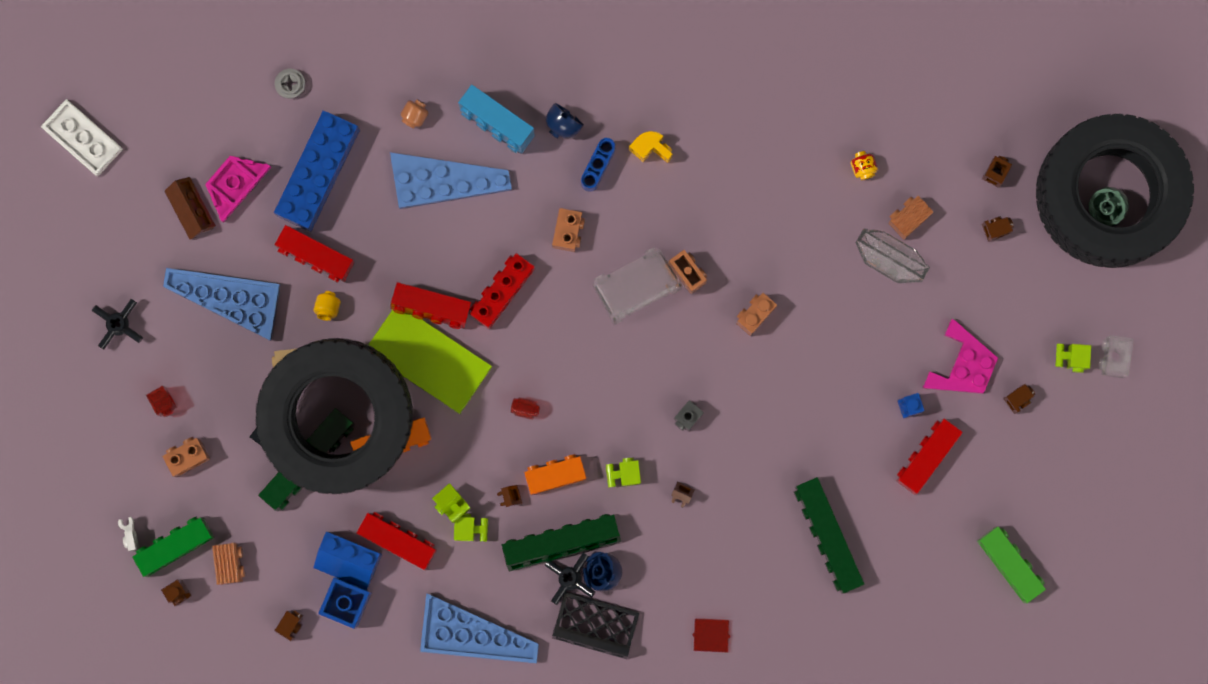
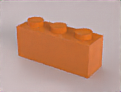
[524,454,587,495]

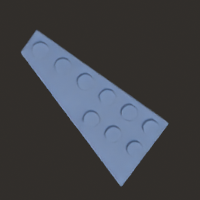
[390,152,512,209]

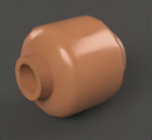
[400,99,428,129]

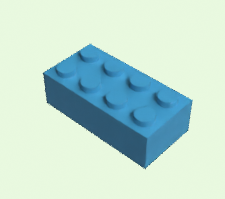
[458,84,535,154]

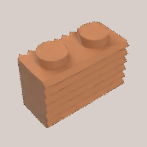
[888,196,933,240]
[212,543,245,585]

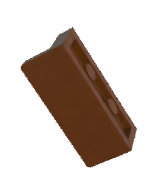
[165,177,216,240]

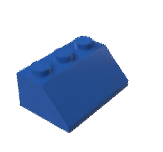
[313,532,382,590]

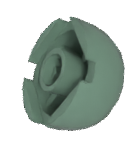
[1089,187,1129,226]

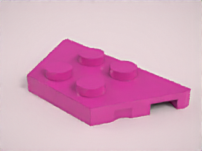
[205,156,271,223]

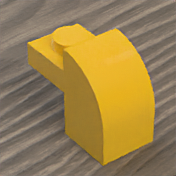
[629,131,673,163]

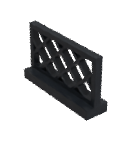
[552,592,639,659]

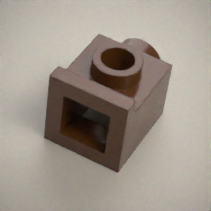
[982,156,1012,188]
[981,216,1014,242]
[1003,384,1036,414]
[161,579,192,606]
[274,609,303,641]

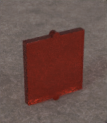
[692,619,730,653]

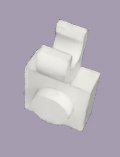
[118,517,140,551]

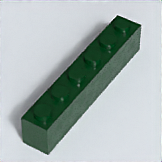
[258,408,355,511]
[793,477,865,594]
[501,514,621,572]

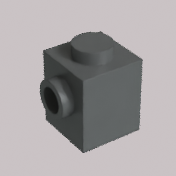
[674,400,704,431]

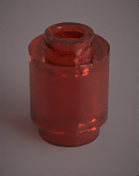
[511,397,540,420]

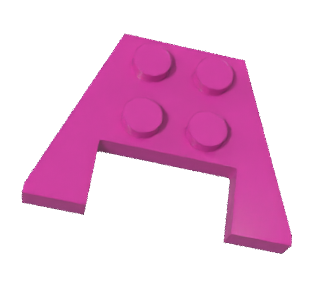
[923,319,998,394]

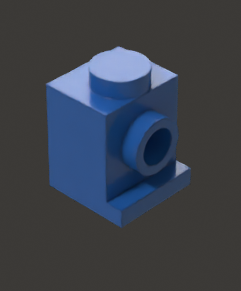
[897,393,924,418]

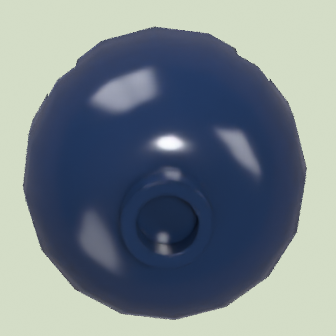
[546,103,584,139]
[583,552,622,591]

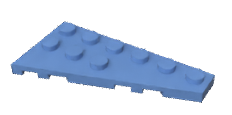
[163,268,280,341]
[420,593,539,663]

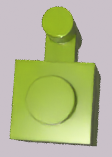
[1055,344,1091,373]
[606,457,641,488]
[432,483,470,523]
[454,513,488,542]

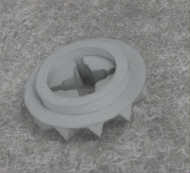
[275,69,305,99]

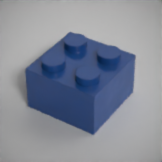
[318,577,372,629]

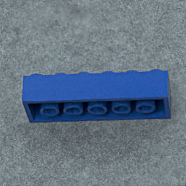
[274,110,360,232]

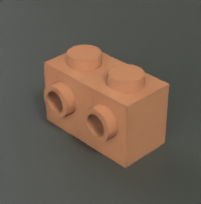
[552,208,585,252]
[668,250,707,294]
[736,293,777,336]
[162,437,210,478]

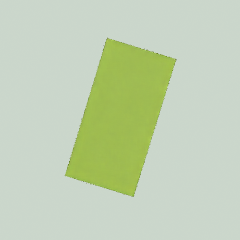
[368,310,492,414]

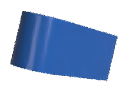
[581,138,615,192]

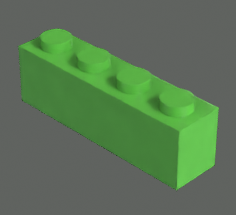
[977,527,1046,603]

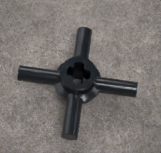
[92,299,143,350]
[545,552,596,605]

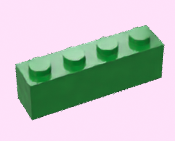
[132,516,215,577]

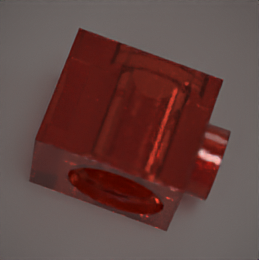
[146,386,177,417]

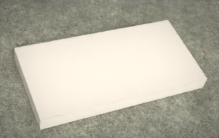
[41,99,123,177]

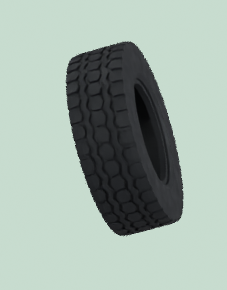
[1036,114,1194,268]
[255,338,413,494]

